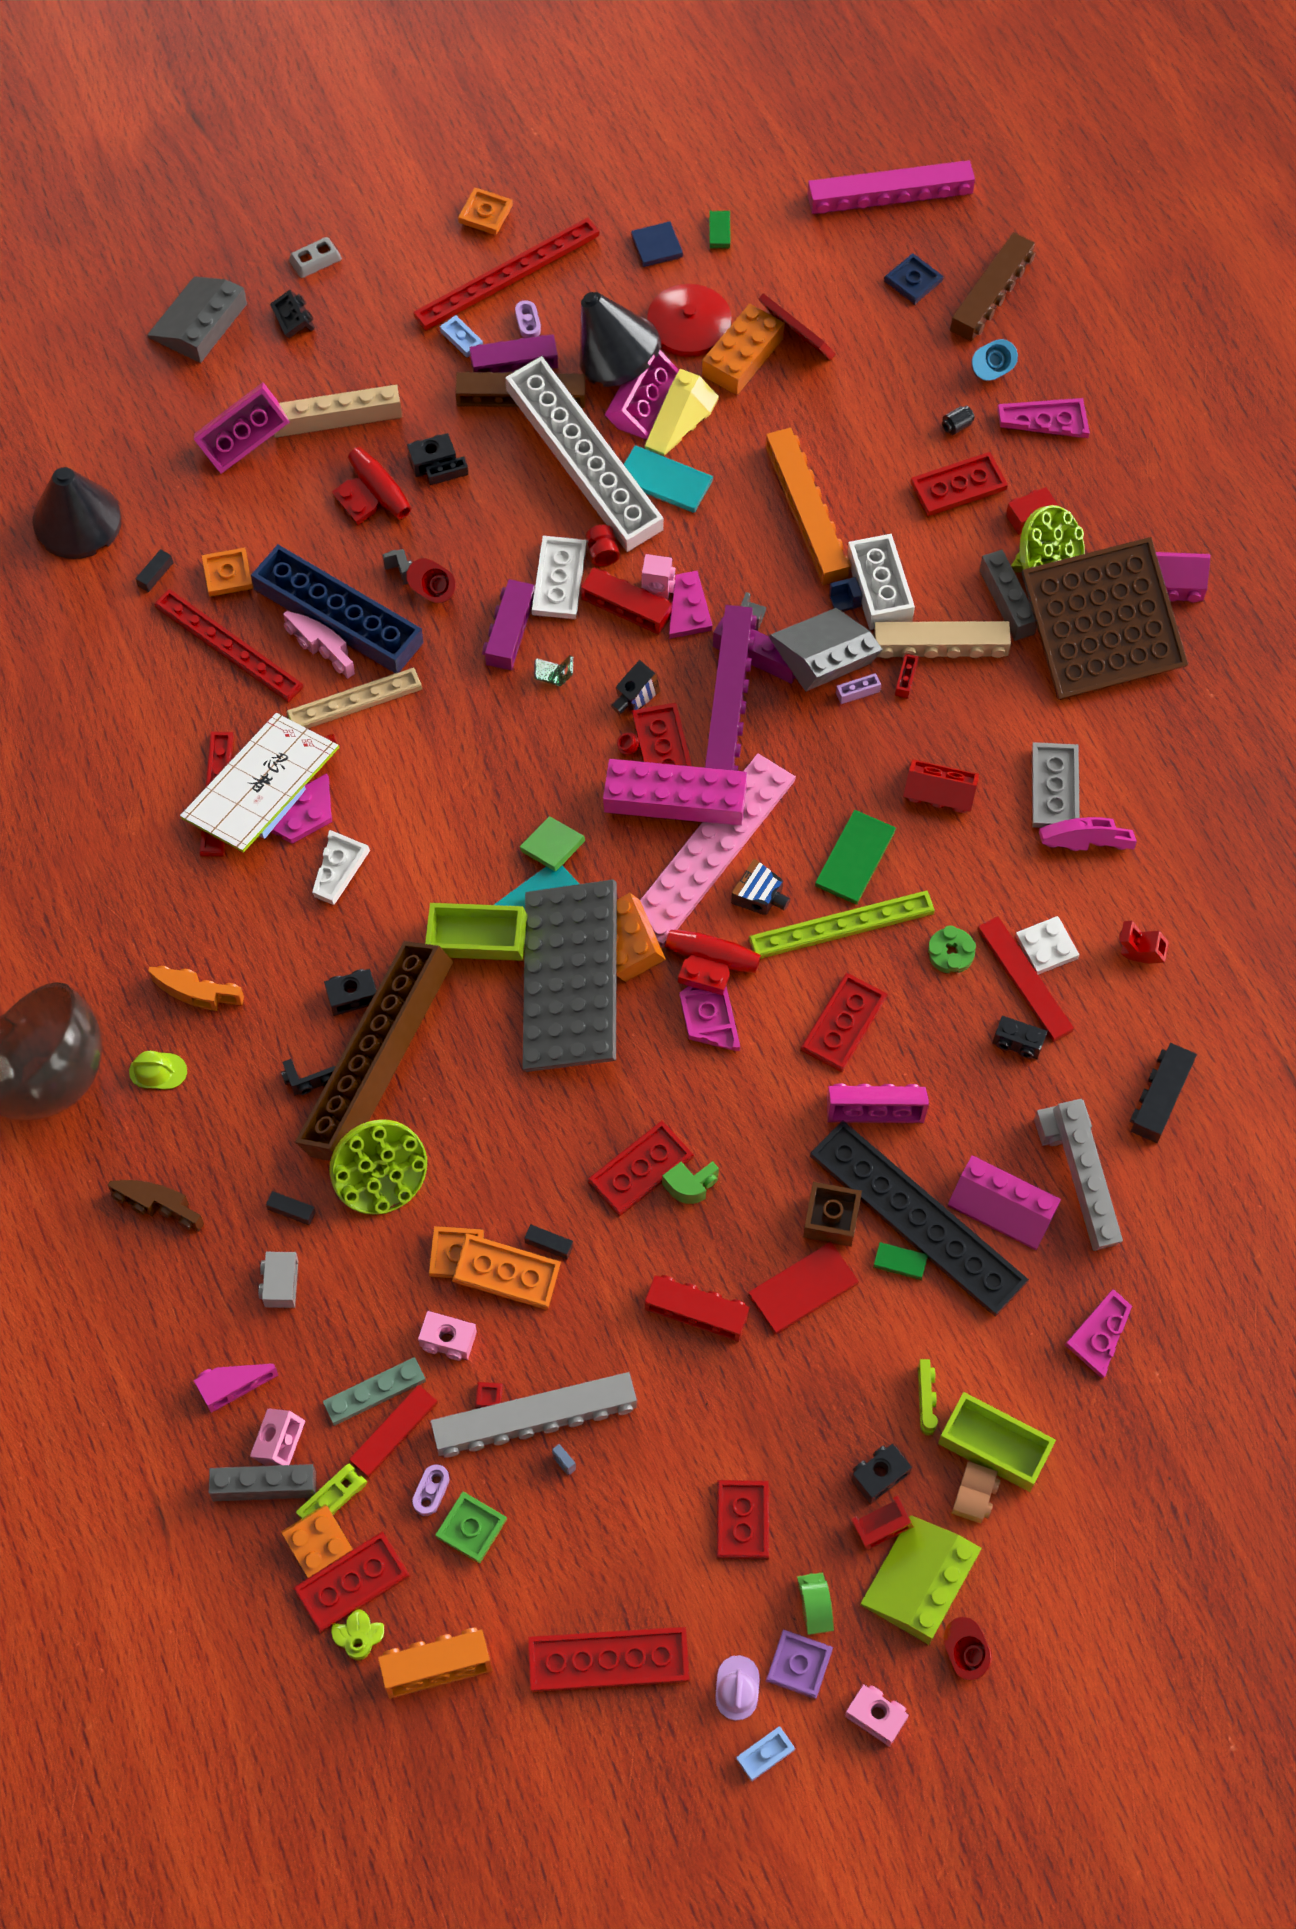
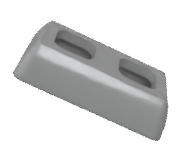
[289,237,342,278]

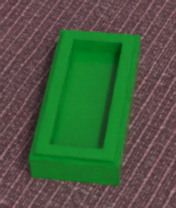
[709,211,730,248]
[873,1242,927,1280]

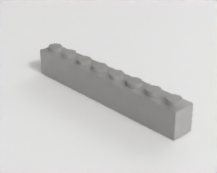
[431,1372,637,1457]

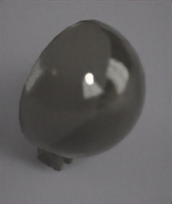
[0,982,102,1121]

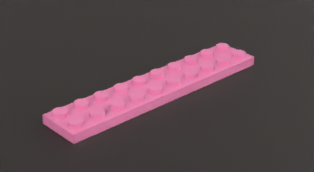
[640,754,796,948]

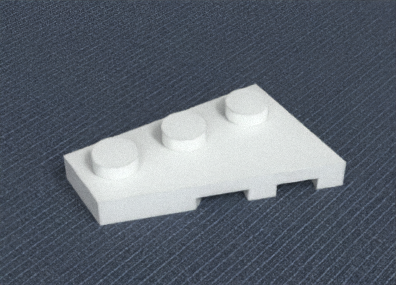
[313,830,370,905]

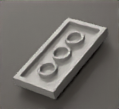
[1032,742,1079,828]

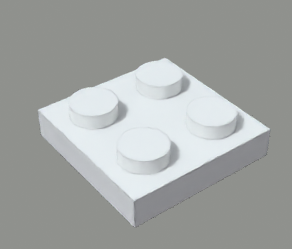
[1015,916,1079,975]

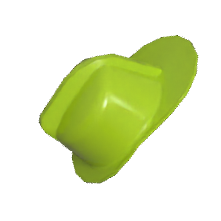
[129,1050,187,1089]

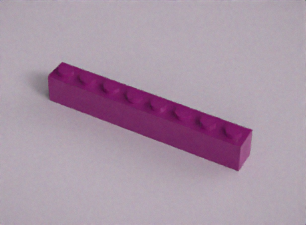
[705,605,757,771]

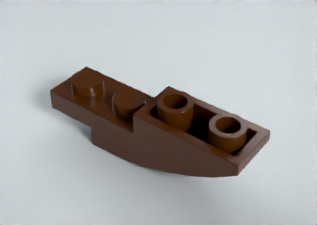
[108,1180,204,1232]

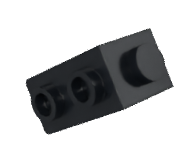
[281,1059,336,1096]

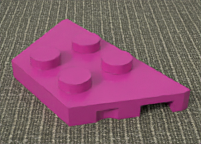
[271,774,332,844]
[679,986,740,1051]

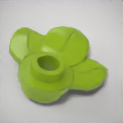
[332,1609,384,1660]

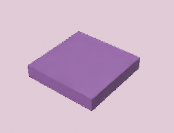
[766,1629,833,1699]

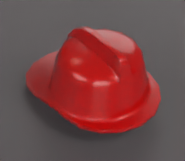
[406,558,456,603]
[943,1617,992,1680]

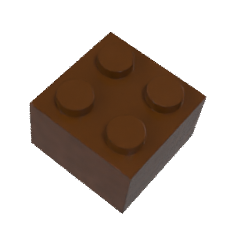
[803,1182,862,1247]

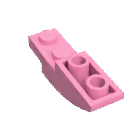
[284,611,355,678]

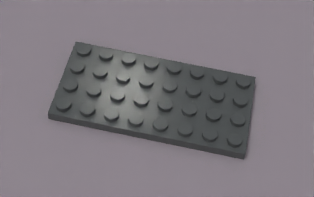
[523,879,617,1072]

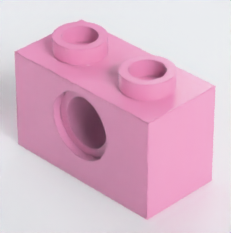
[642,554,676,600]
[418,1311,477,1360]
[250,1409,305,1466]
[845,1684,909,1747]

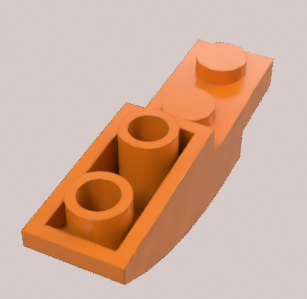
[148,966,244,1011]

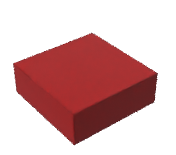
[475,1382,503,1409]

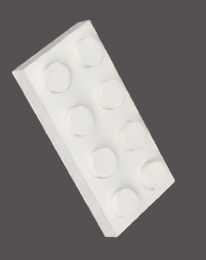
[532,536,587,619]

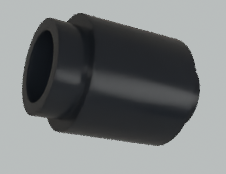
[942,406,975,435]

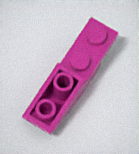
[1039,817,1137,851]

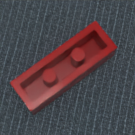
[895,653,919,699]

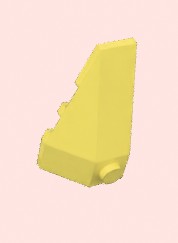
[645,369,719,456]

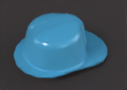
[972,339,1018,381]

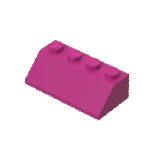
[605,350,679,439]
[194,382,290,473]
[1156,552,1210,602]
[827,1083,929,1123]
[948,1155,1061,1250]

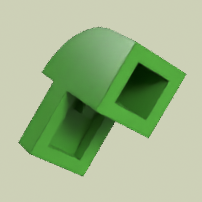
[662,1161,719,1204]
[797,1573,834,1635]

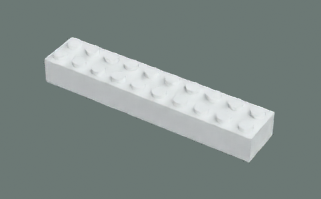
[506,356,664,552]

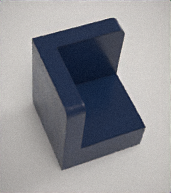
[829,577,862,612]

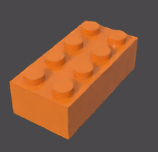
[702,303,785,395]
[378,1628,492,1699]

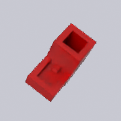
[1119,920,1169,964]

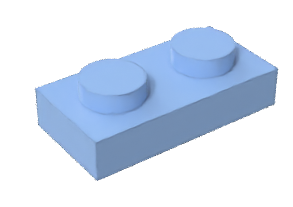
[440,316,483,357]
[736,1726,795,1782]

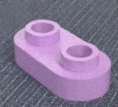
[515,301,541,338]
[413,1465,449,1516]

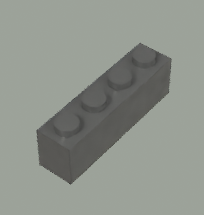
[979,549,1037,641]
[209,1464,316,1501]

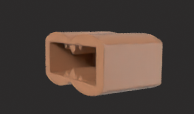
[952,1461,1000,1523]

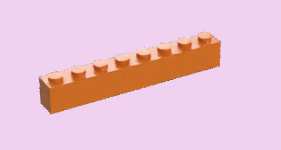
[765,428,851,585]

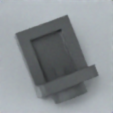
[382,549,412,585]

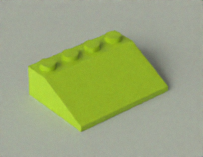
[860,1515,982,1645]

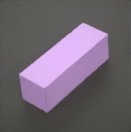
[836,673,881,704]

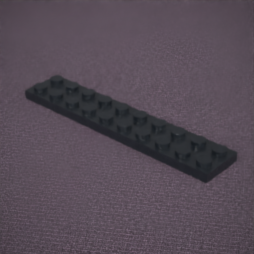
[810,1120,1029,1317]

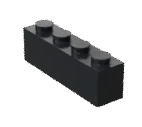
[1129,1042,1197,1143]

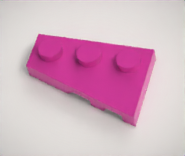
[669,571,713,639]
[1064,1289,1132,1379]

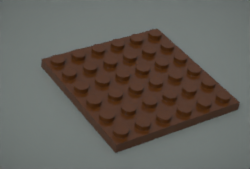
[1021,537,1188,700]

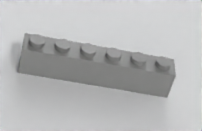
[1053,1098,1123,1251]

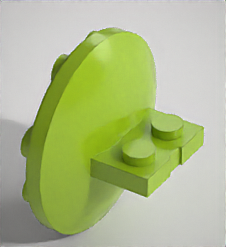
[1011,505,1085,573]
[329,1120,427,1214]

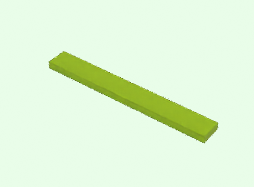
[749,890,935,959]

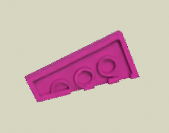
[997,398,1090,438]

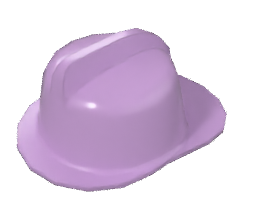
[716,1655,760,1720]

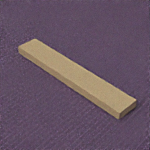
[286,668,422,729]

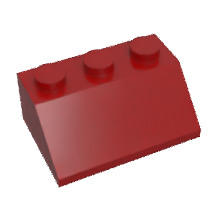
[903,759,979,813]

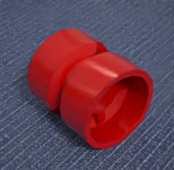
[586,525,620,567]

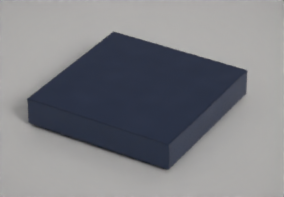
[631,221,683,267]
[884,253,944,305]

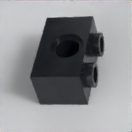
[407,433,456,477]
[324,969,377,1016]
[851,1443,912,1504]

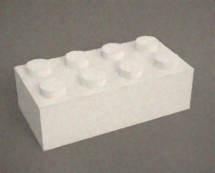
[847,534,915,630]

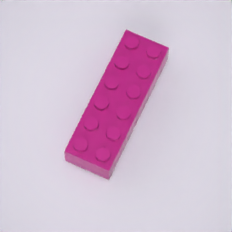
[603,759,747,826]

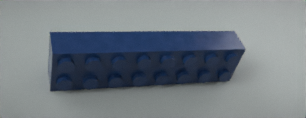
[251,544,424,674]

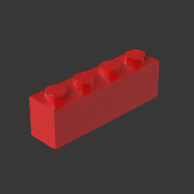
[581,567,672,635]
[645,1275,749,1342]

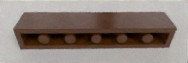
[950,232,1036,341]
[456,372,585,408]

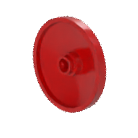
[647,284,731,357]

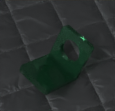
[534,655,573,686]

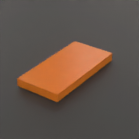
[452,1233,561,1310]

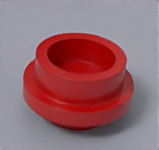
[617,733,639,755]

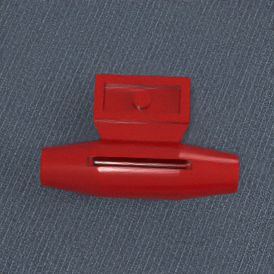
[332,447,412,525]
[665,929,761,996]

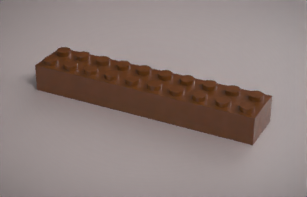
[295,941,453,1161]

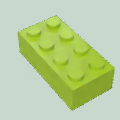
[425,903,528,961]
[938,1392,1056,1492]

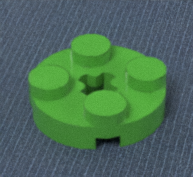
[928,925,976,973]

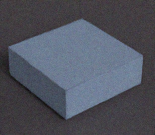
[552,1444,576,1475]

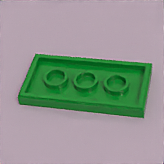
[815,809,896,905]

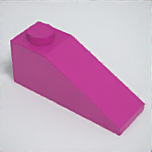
[194,1364,278,1413]

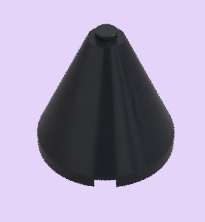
[580,292,661,387]
[32,467,122,559]

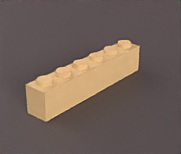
[274,385,402,437]
[873,621,1011,658]

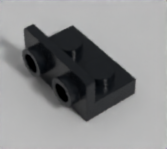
[270,289,315,338]
[992,1015,1047,1059]

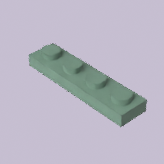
[323,1357,426,1426]

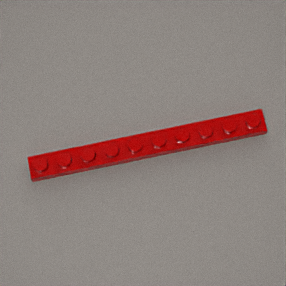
[414,217,600,331]

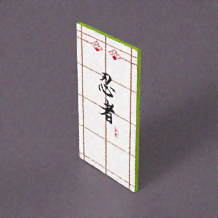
[180,713,339,853]

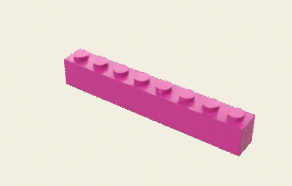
[807,160,975,214]

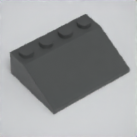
[147,276,247,363]
[769,608,883,692]

